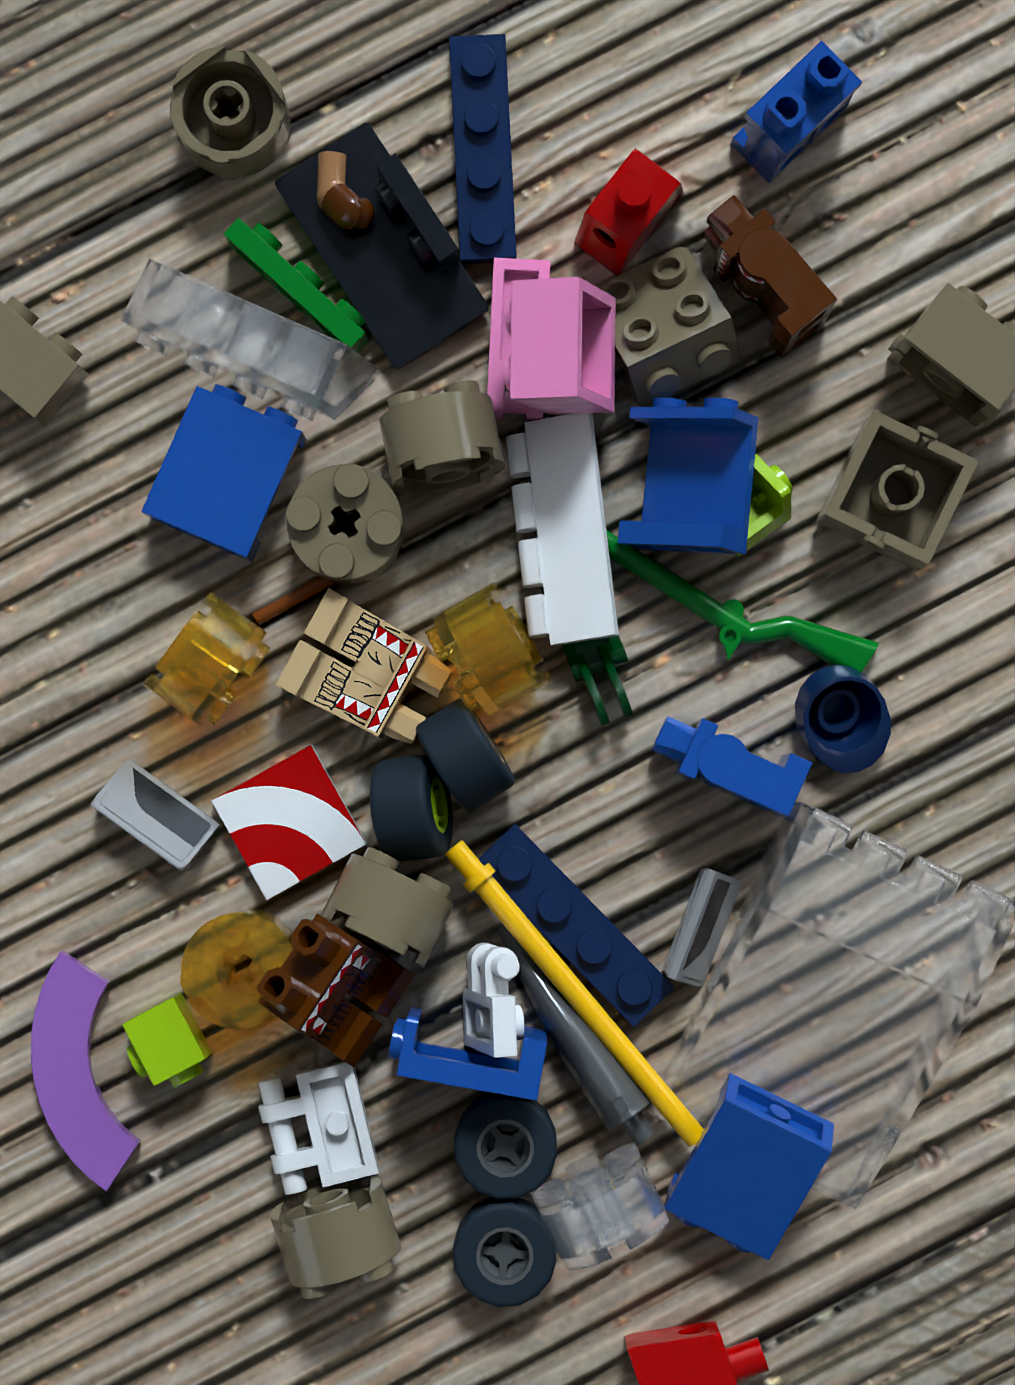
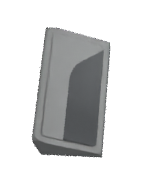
[90,758,221,871]
[662,867,741,986]

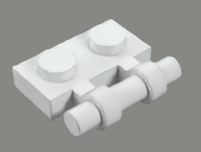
[462,943,524,1058]
[258,1061,380,1195]

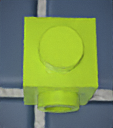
[122,993,213,1088]

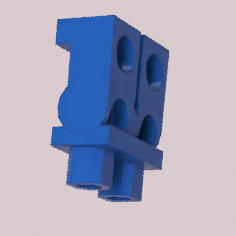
[730,40,862,183]
[651,716,813,817]

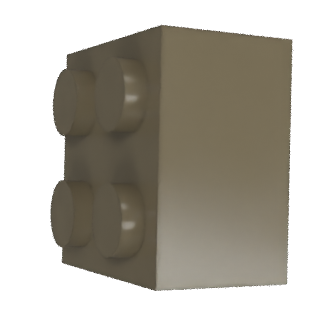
[887,282,1015,427]
[815,410,979,571]

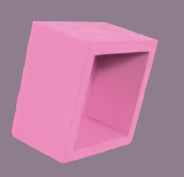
[503,277,616,415]

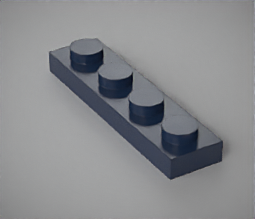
[449,34,517,265]
[479,823,675,1027]

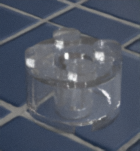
[530,1143,669,1270]

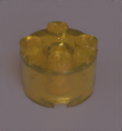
[425,582,551,716]
[143,592,270,726]
[180,909,293,1029]

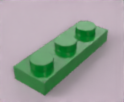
[223,217,369,359]

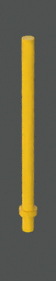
[445,840,704,1147]

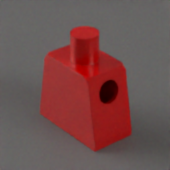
[574,148,684,276]
[625,1321,769,1385]

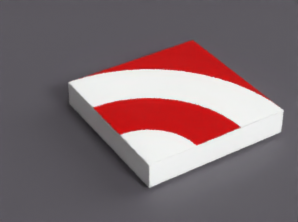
[211,745,367,900]

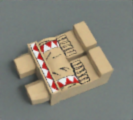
[275,588,453,745]

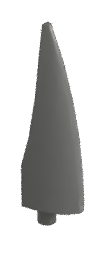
[497,924,655,1146]

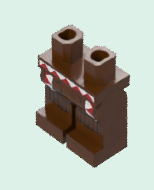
[703,195,837,358]
[257,913,416,1067]

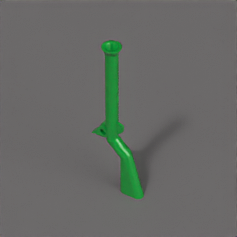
[606,530,879,672]

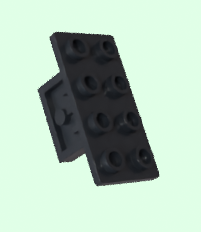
[275,123,489,370]

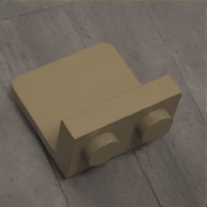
[596,247,742,407]

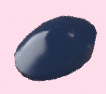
[795,665,891,773]

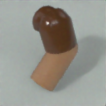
[317,151,374,230]

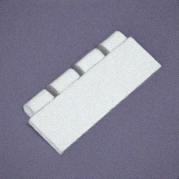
[506,413,619,646]

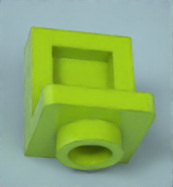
[736,454,793,557]

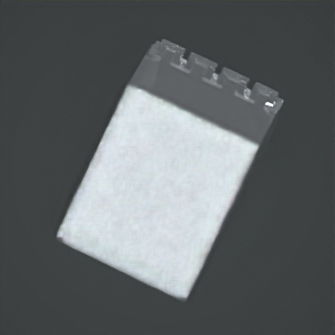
[647,802,1015,1210]

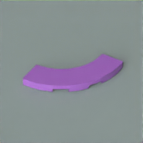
[31,951,141,1191]

